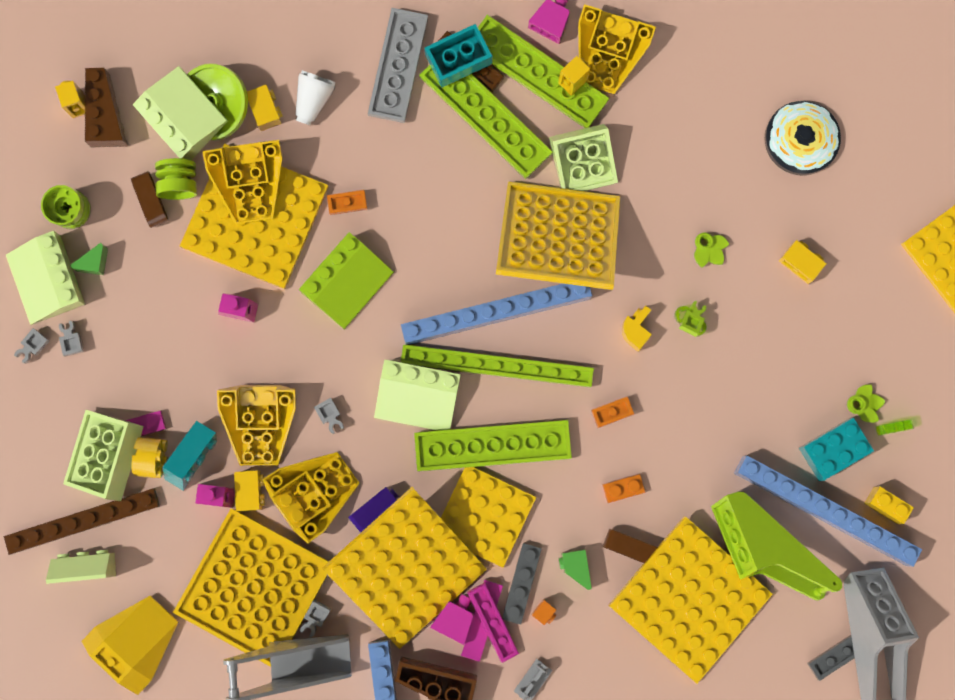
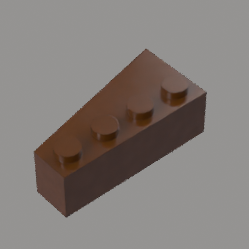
[85,68,128,148]
[395,656,477,700]

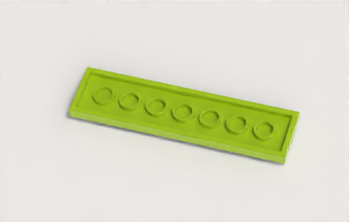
[478,15,609,128]
[419,65,552,179]
[414,420,572,472]

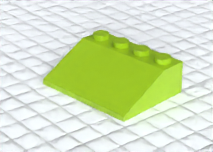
[299,232,394,329]

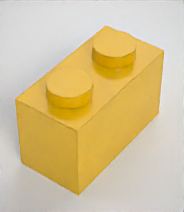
[558,56,590,96]
[55,80,85,118]
[247,85,283,131]
[779,240,827,284]
[234,470,265,511]
[864,486,914,524]

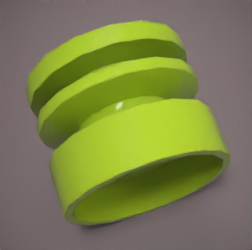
[155,158,197,200]
[41,185,90,229]

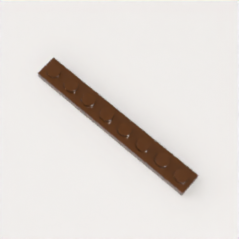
[3,488,160,555]

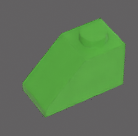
[558,550,592,590]

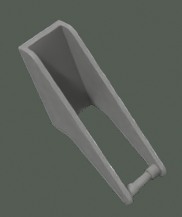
[844,567,919,700]
[223,634,352,700]

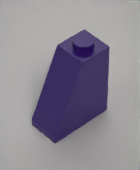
[348,487,399,533]

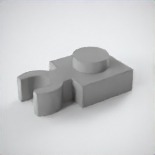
[59,321,84,357]
[14,328,49,364]
[314,398,344,434]
[300,599,331,637]

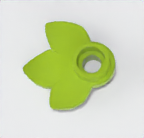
[694,232,729,268]
[847,385,885,423]

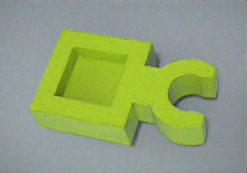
[679,301,706,337]

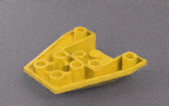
[578,4,656,94]
[203,140,282,224]
[217,385,296,466]
[263,452,360,543]
[81,595,179,695]

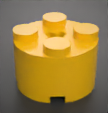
[132,437,168,478]

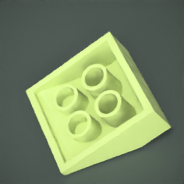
[549,124,618,191]

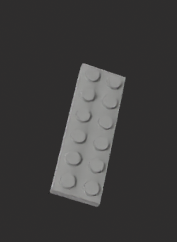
[368,8,428,123]

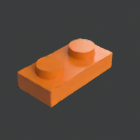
[327,190,367,215]
[591,396,634,428]
[602,474,645,503]

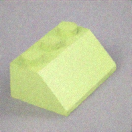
[46,550,116,584]

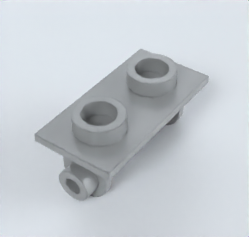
[514,659,553,700]

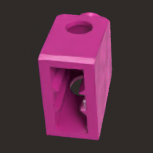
[528,0,570,44]
[218,293,258,323]
[195,484,235,508]
[430,594,474,645]

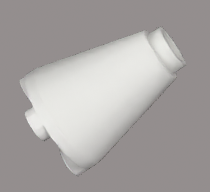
[296,70,336,125]

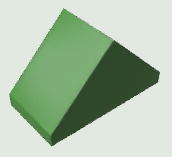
[70,243,108,275]

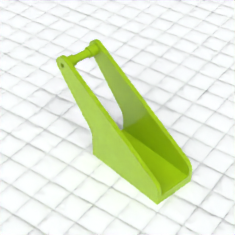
[711,492,842,601]

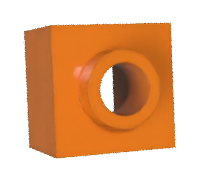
[531,599,557,625]

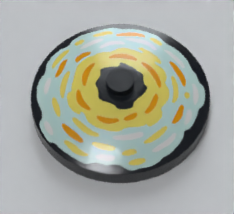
[764,101,841,176]

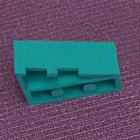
[162,421,217,491]

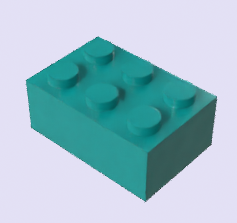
[424,24,492,88]
[799,417,874,481]

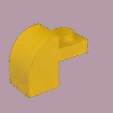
[622,305,652,351]

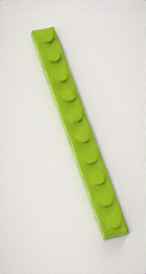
[401,345,594,388]

